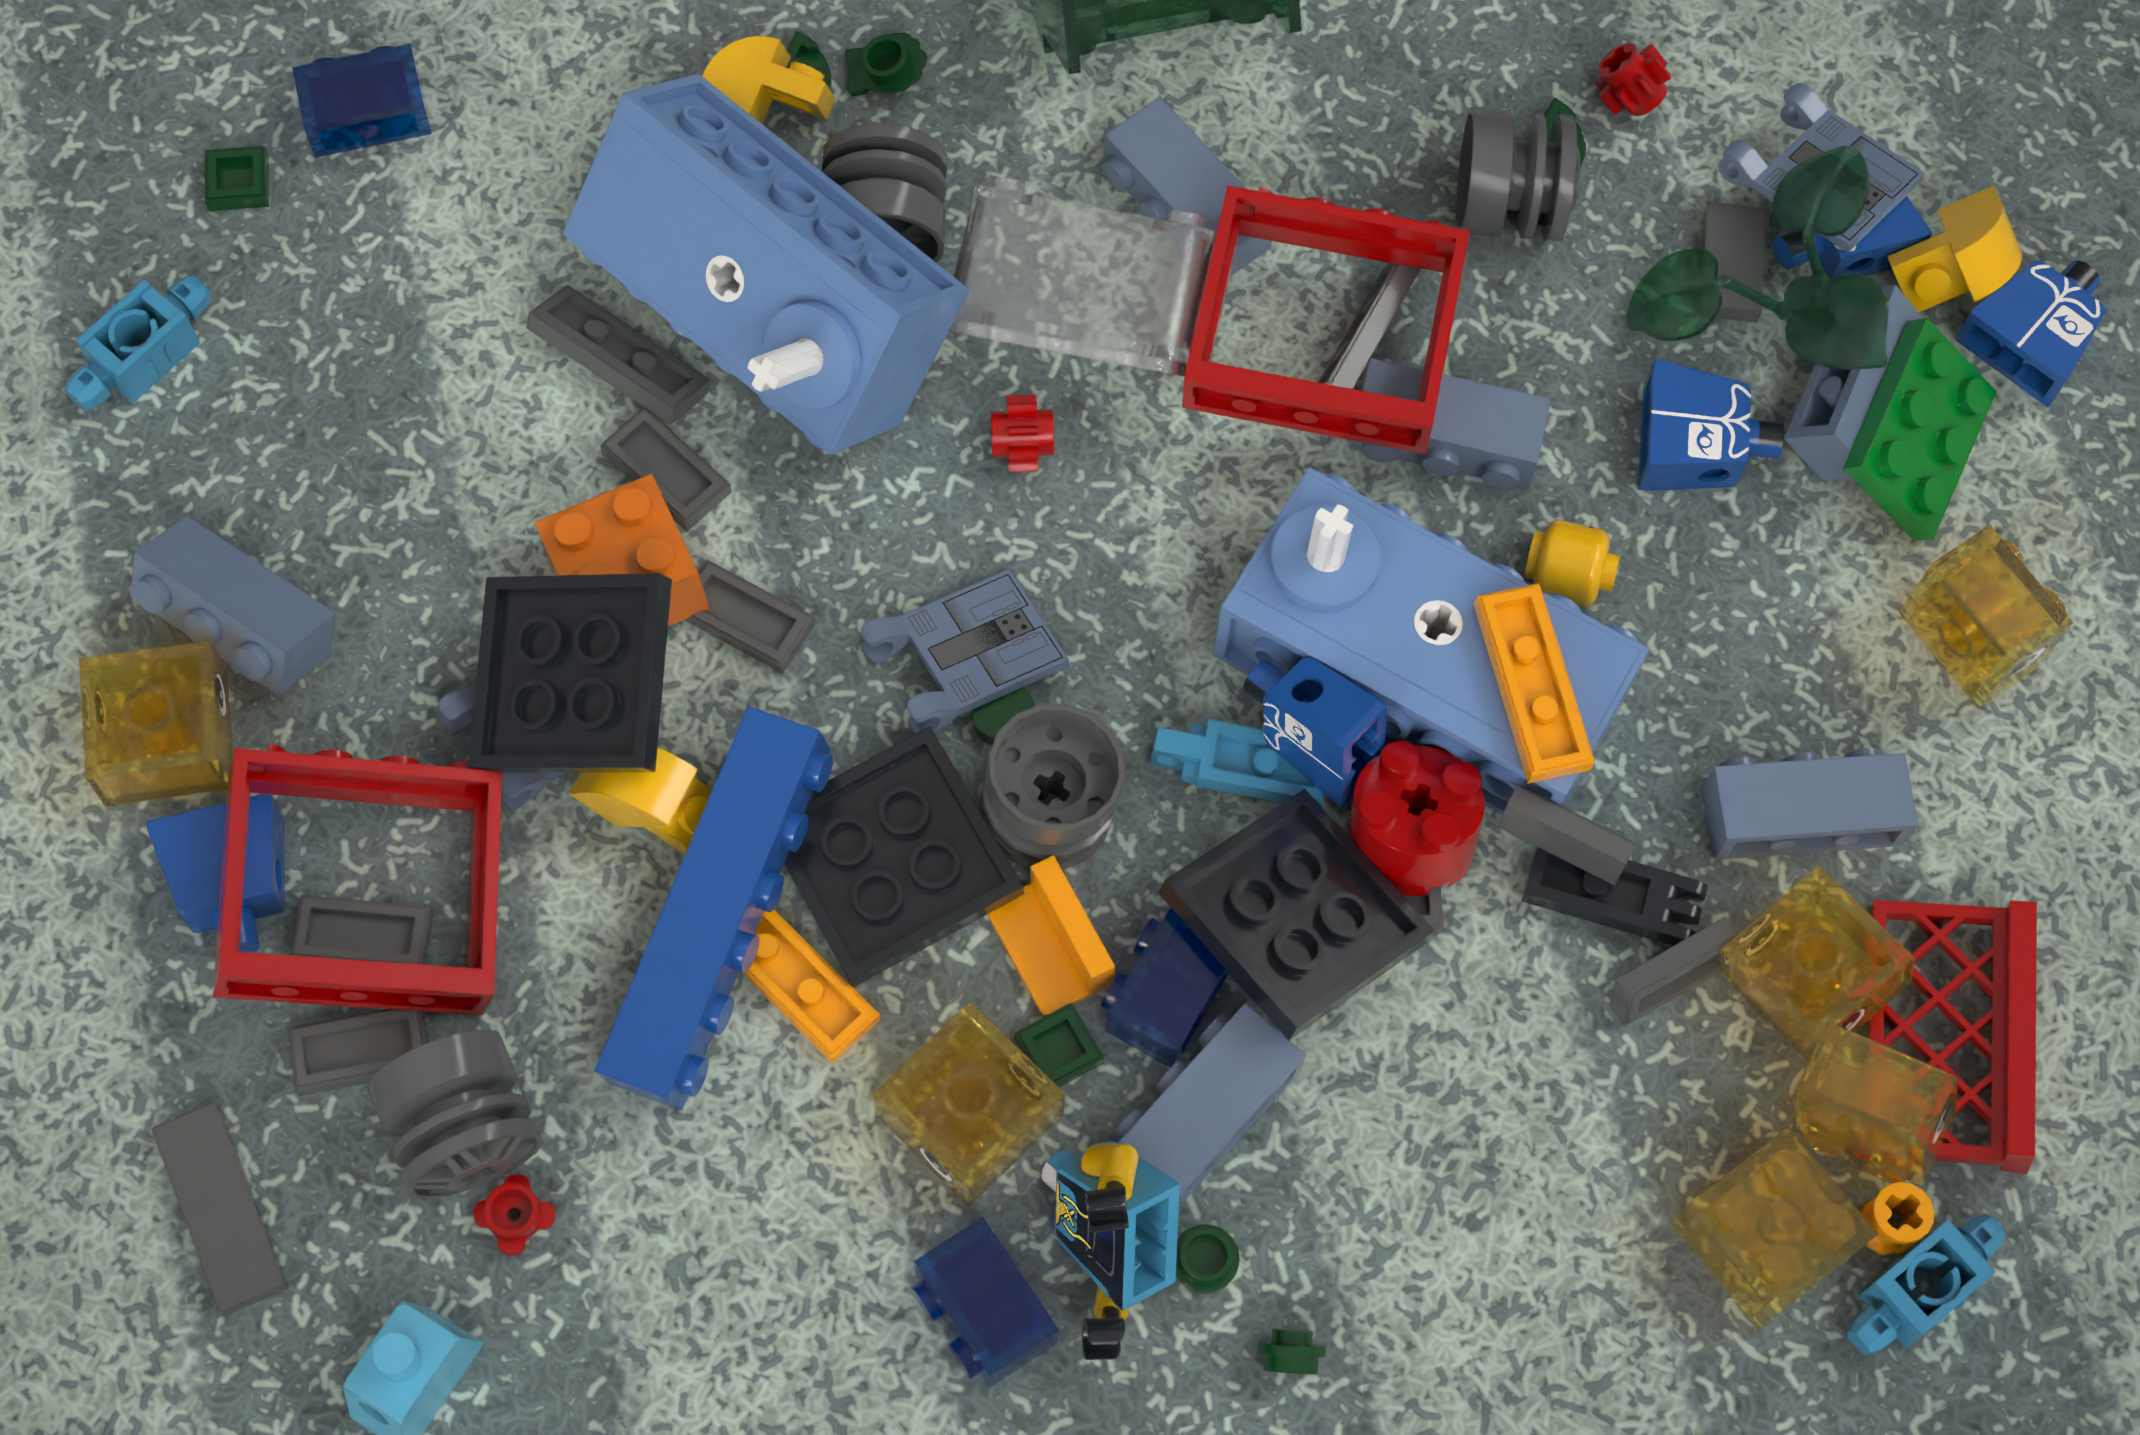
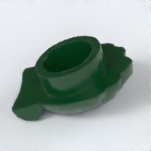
[845,33,928,96]

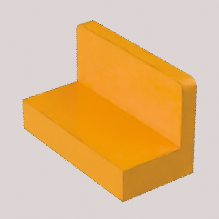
[987,855,1115,1017]

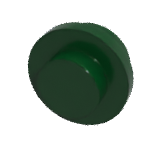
[1176,1224,1240,1293]
[1257,1328,1326,1374]

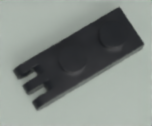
[1521,846,1708,946]

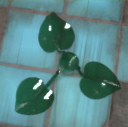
[1626,146,1889,370]

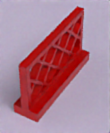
[1866,900,2037,1174]

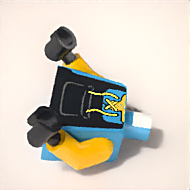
[1042,1142,1180,1360]

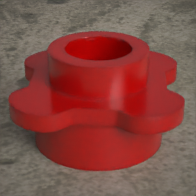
[473,1174,556,1256]

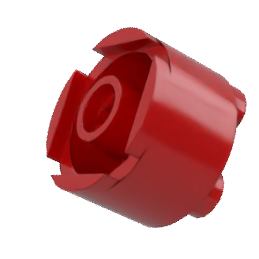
[1347,741,1485,897]

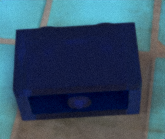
[292,44,432,158]
[1101,907,1229,1068]
[910,1216,1059,1388]

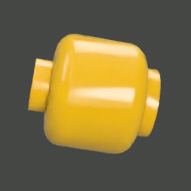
[1524,520,1620,608]

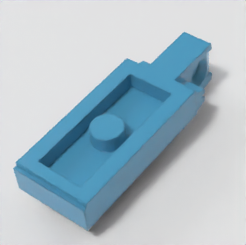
[1150,719,1325,807]

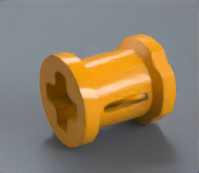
[1858,1182,1934,1255]

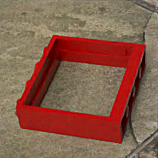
[1182,185,1470,454]
[212,744,502,1015]

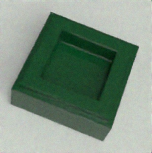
[205,146,269,211]
[1014,1003,1104,1095]

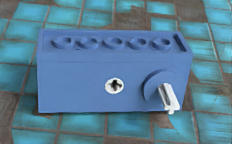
[563,74,970,455]
[1213,467,1650,815]

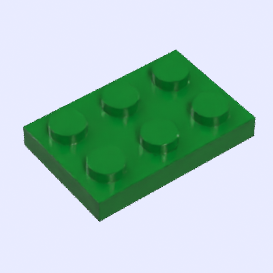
[1843,318,1997,541]

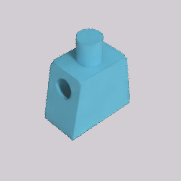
[343,1301,484,1435]

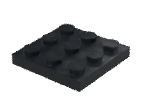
[468,573,672,772]
[784,726,1024,987]
[1158,789,1435,1040]

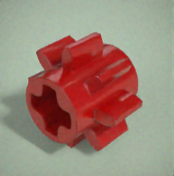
[1595,43,1671,116]
[991,394,1054,472]

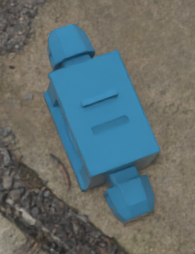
[64,275,212,411]
[1847,1214,2006,1356]

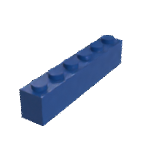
[594,706,833,1111]

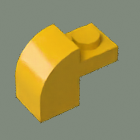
[702,36,835,125]
[1887,185,2022,312]
[569,748,712,855]

